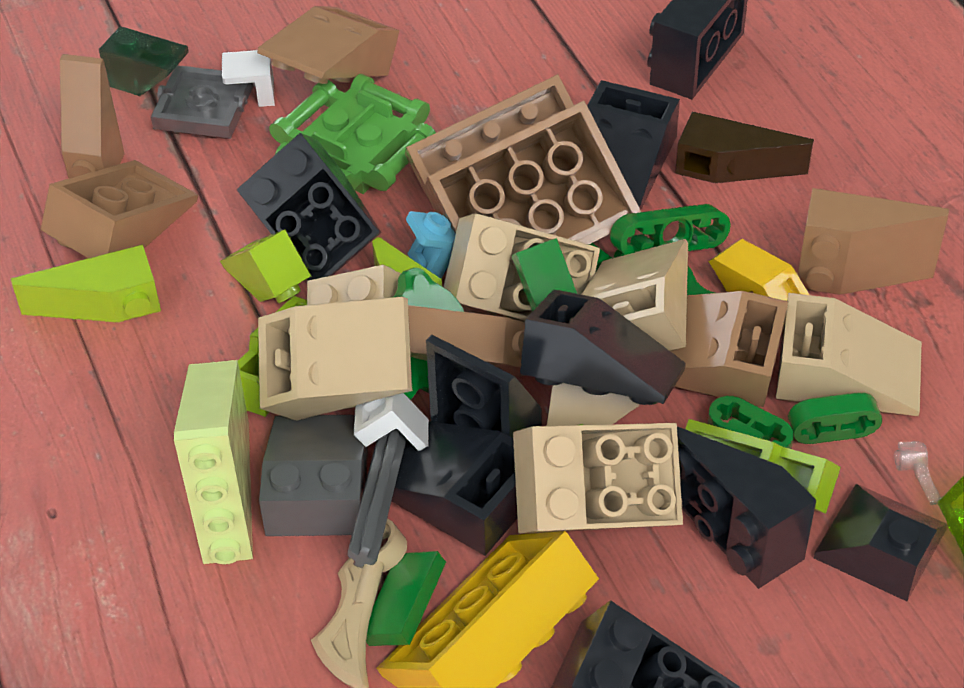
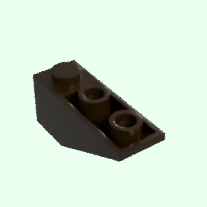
[675,111,814,183]

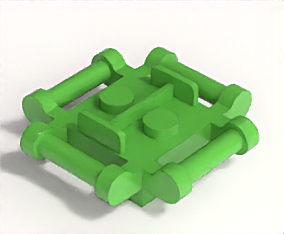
[269,74,436,194]

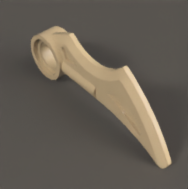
[311,519,407,688]

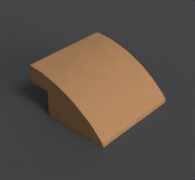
[405,74,641,245]

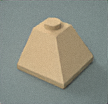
[547,383,641,426]

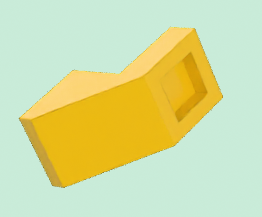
[709,239,809,324]

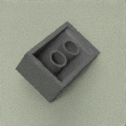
[259,414,368,536]

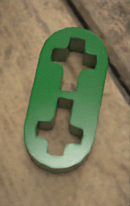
[788,393,882,444]
[707,396,794,449]

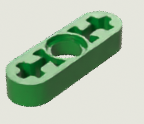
[610,204,731,255]

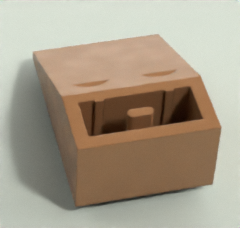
[257,6,400,84]
[670,291,789,408]

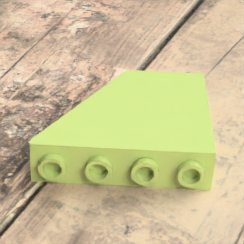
[174,360,253,564]

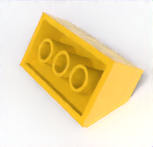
[376,531,599,688]

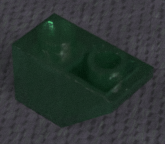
[99,26,189,96]

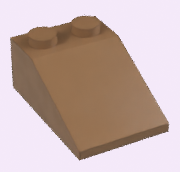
[41,160,198,258]
[798,188,949,295]

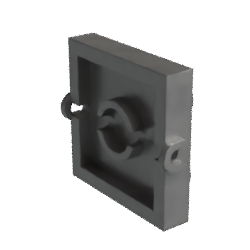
[151,65,253,139]

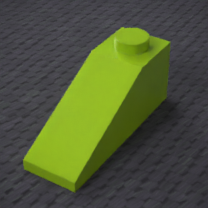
[11,245,161,322]

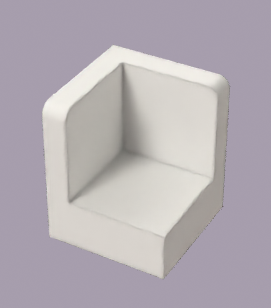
[222,50,275,107]
[354,393,429,451]

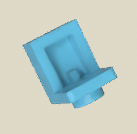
[406,211,456,278]

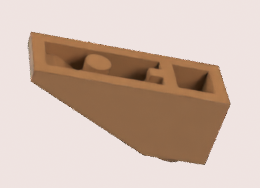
[60,54,125,178]
[408,305,526,377]

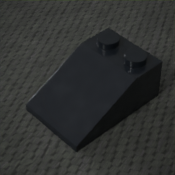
[647,0,748,100]
[426,334,542,438]

